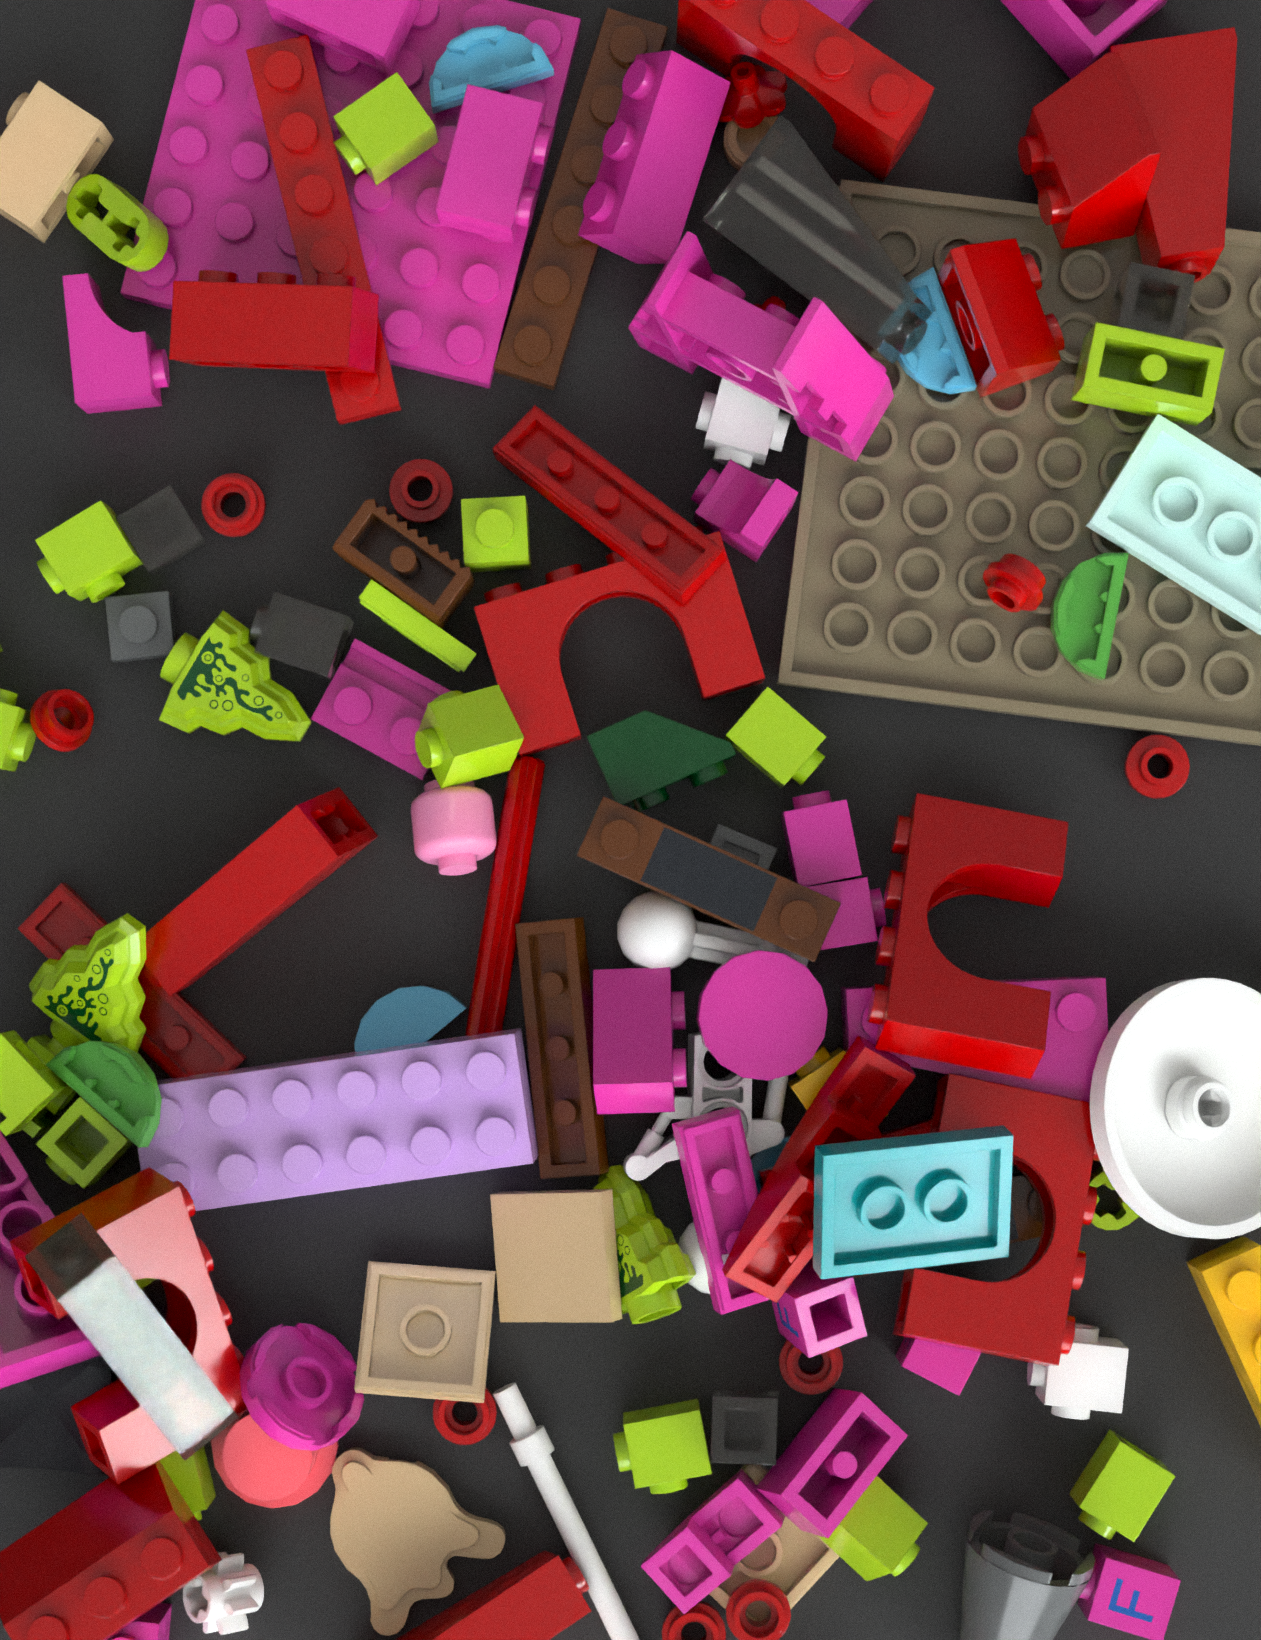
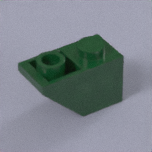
[587,710,736,812]

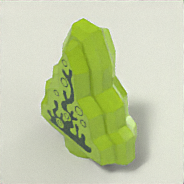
[159,610,312,742]
[29,913,146,1053]
[593,1165,696,1324]

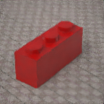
[169,270,379,373]

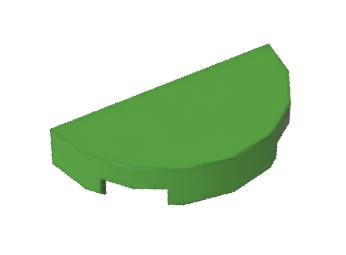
[1050,553,1129,680]
[46,1041,162,1148]

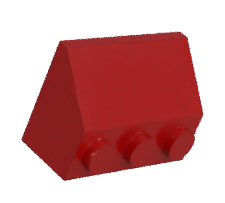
[0,1460,222,1640]

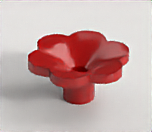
[719,62,788,129]

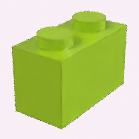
[1071,322,1225,426]

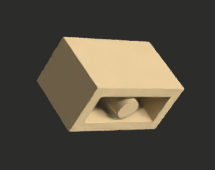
[0,81,114,243]

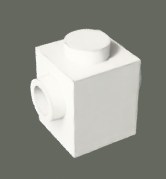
[695,378,791,470]
[1027,1323,1129,1420]

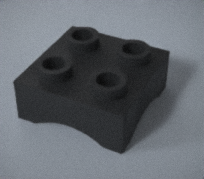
[0,1349,121,1476]

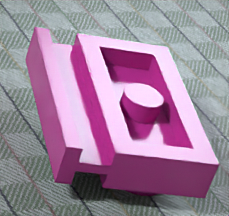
[311,639,451,781]

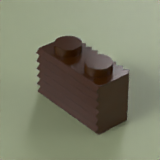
[332,498,475,629]

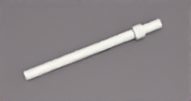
[493,1382,640,1640]

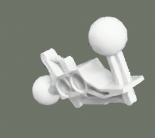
[617,891,808,1294]

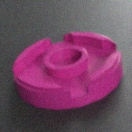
[696,950,828,1081]
[239,1323,364,1451]

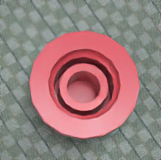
[211,1409,339,1509]

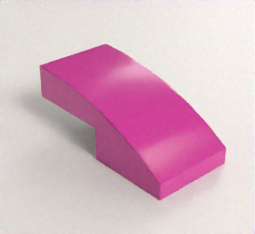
[641,1469,785,1614]

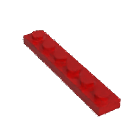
[246,34,402,425]

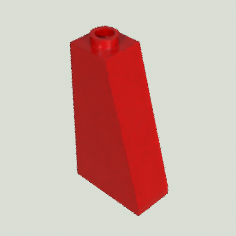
[1108,27,1237,286]
[141,787,378,996]
[395,1550,591,1640]

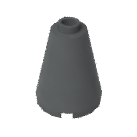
[960,1510,1095,1640]

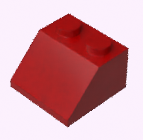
[1018,52,1161,249]
[937,238,1065,398]

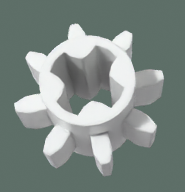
[183,1552,264,1635]

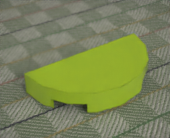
[359,579,477,672]

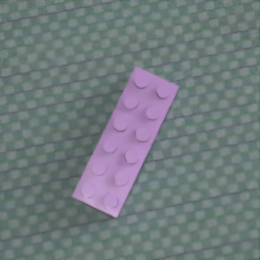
[137,1028,539,1211]

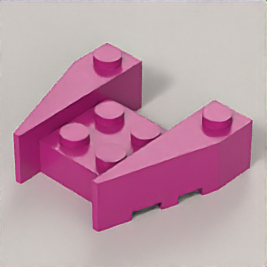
[628,231,894,462]

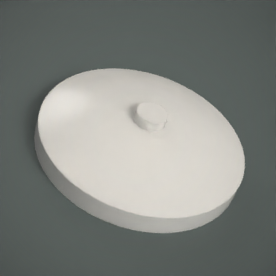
[1089,978,1261,1239]

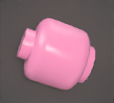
[410,780,496,876]

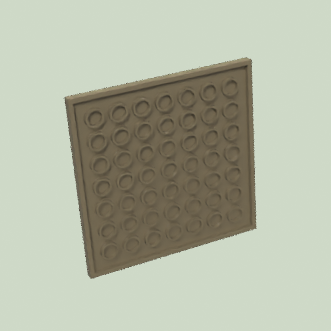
[776,179,1261,746]

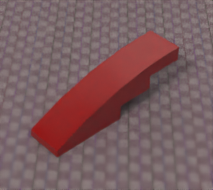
[722,1035,916,1303]

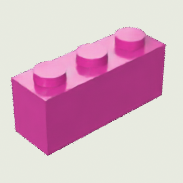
[578,50,731,264]

